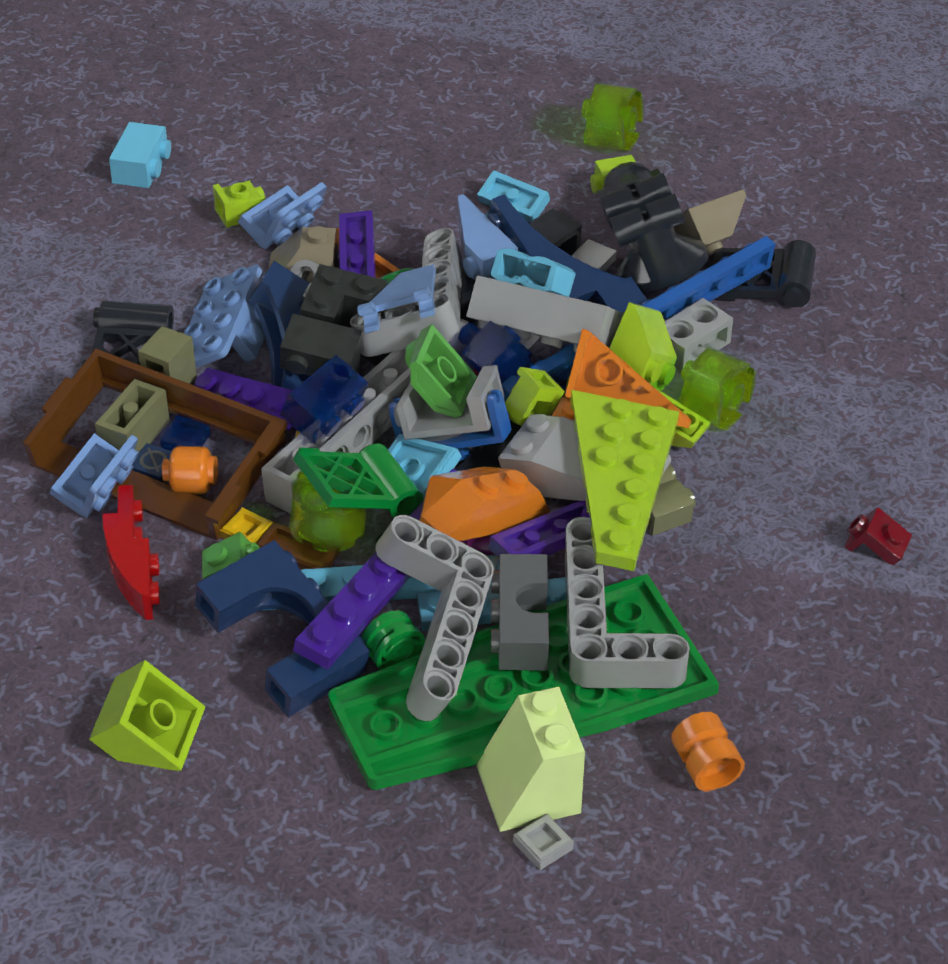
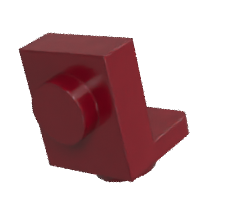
[844,507,912,565]

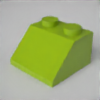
[610,302,677,390]
[89,660,206,771]

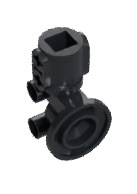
[596,162,708,293]

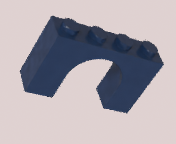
[195,540,369,718]

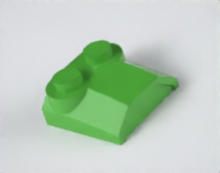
[405,324,477,418]

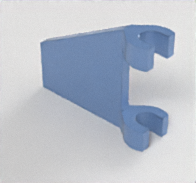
[357,264,436,333]

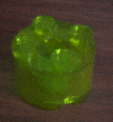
[582,83,644,151]
[677,347,756,431]
[289,467,368,552]

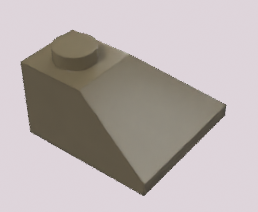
[674,189,746,255]
[269,226,337,284]

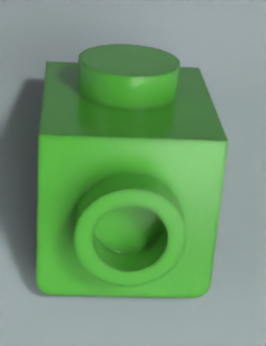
[202,532,260,580]

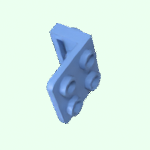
[238,182,327,249]
[49,433,139,518]

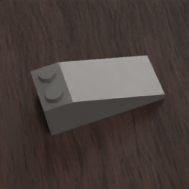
[498,414,671,501]

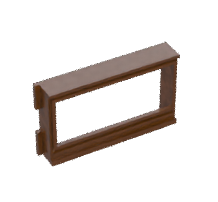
[23,349,288,541]

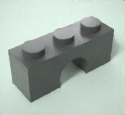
[491,554,549,670]

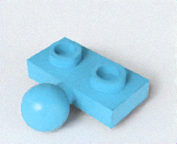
[477,170,550,223]

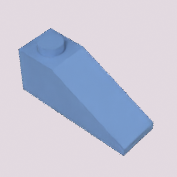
[458,194,518,281]

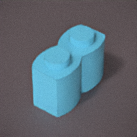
[491,249,576,297]

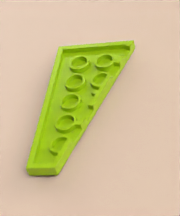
[570,390,679,571]

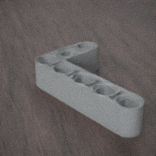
[350,228,463,357]
[376,515,494,721]
[565,517,690,688]

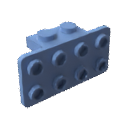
[184,265,266,368]

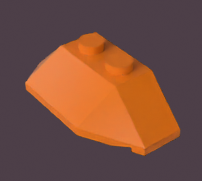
[419,467,550,541]

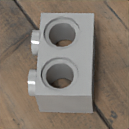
[665,298,733,373]

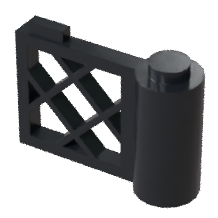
[713,240,816,307]
[81,301,174,387]

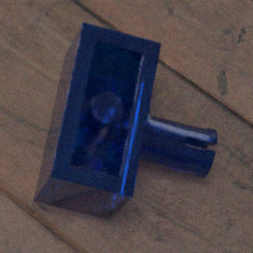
[458,321,533,384]
[280,355,369,443]

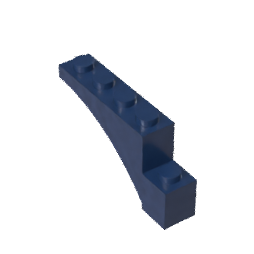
[487,195,647,313]
[248,261,314,395]

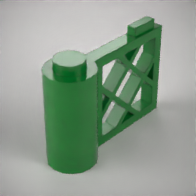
[293,443,424,518]

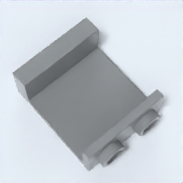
[394,365,505,440]

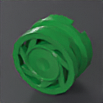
[362,610,425,670]

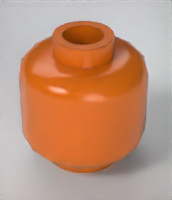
[162,446,218,494]

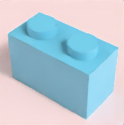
[109,122,171,188]

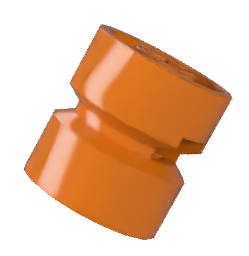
[671,712,745,792]

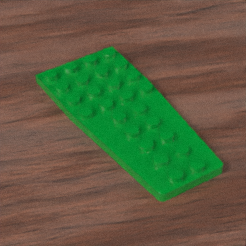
[328,573,719,790]

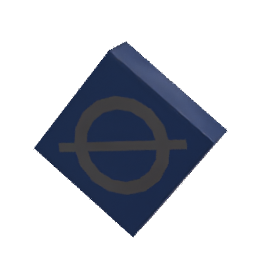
[132,443,172,483]

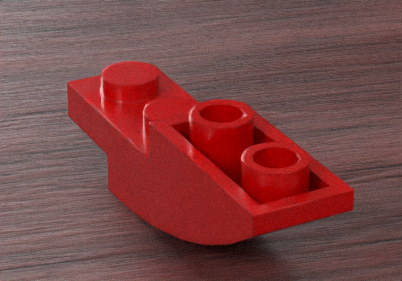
[102,485,160,620]

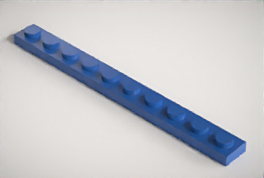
[502,236,775,414]

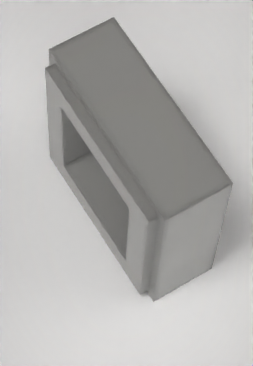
[513,814,574,870]

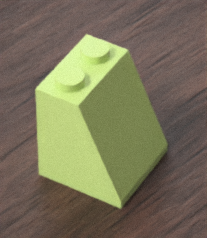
[477,687,585,832]

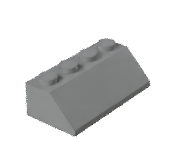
[466,275,624,352]

